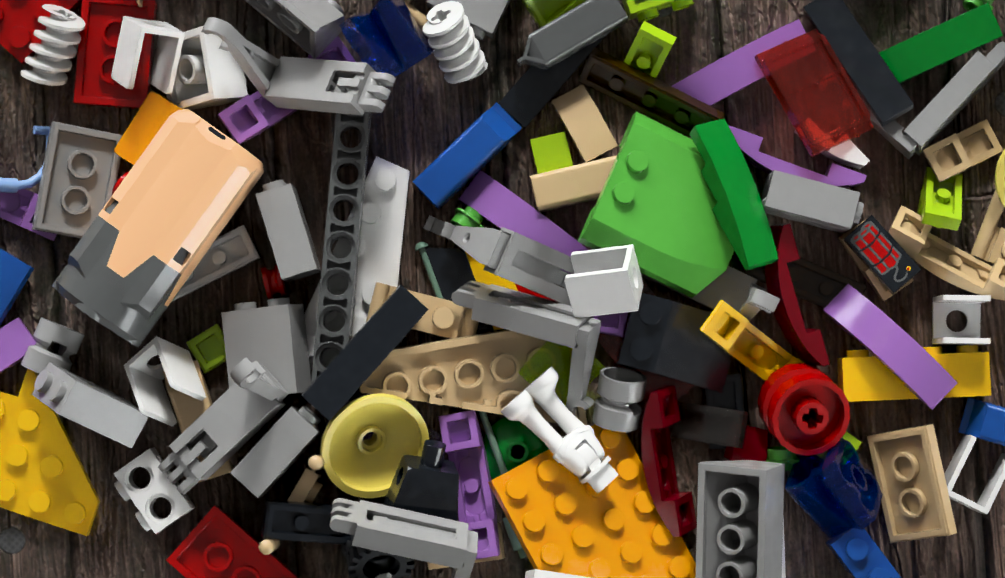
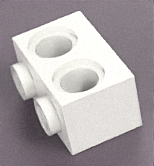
[113,448,196,534]

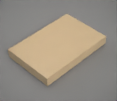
[867,424,957,544]

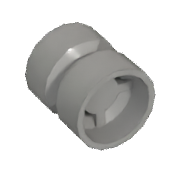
[21,317,85,373]
[592,367,647,432]

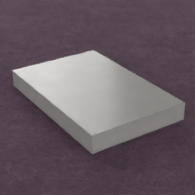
[31,121,123,239]

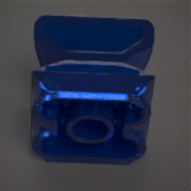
[339,0,434,77]
[785,437,883,538]

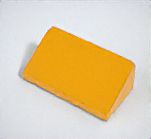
[114,91,183,165]

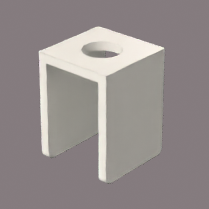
[111,16,185,95]
[564,244,644,318]
[932,295,991,345]
[124,336,206,426]
[944,435,1005,515]

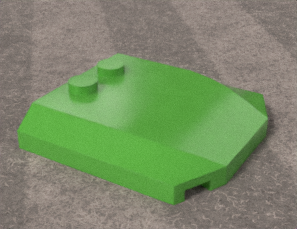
[577,111,734,298]

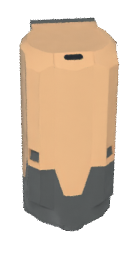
[52,109,264,347]

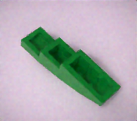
[879,3,1003,84]
[689,118,779,271]

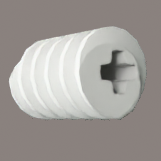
[423,1,488,84]
[20,4,86,86]

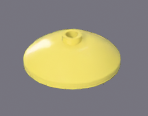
[320,394,429,498]

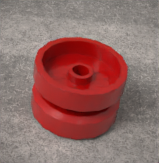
[758,363,850,456]

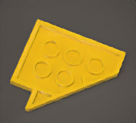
[0,369,100,536]

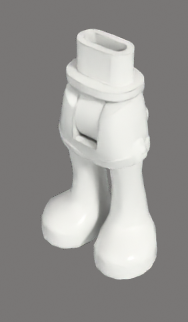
[500,366,619,494]

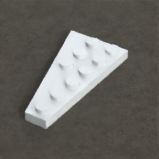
[304,156,410,367]

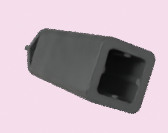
[517,0,628,69]

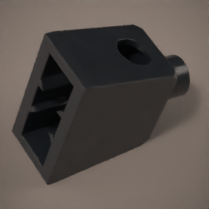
[383,439,459,521]

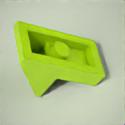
[623,21,677,78]
[917,167,963,231]

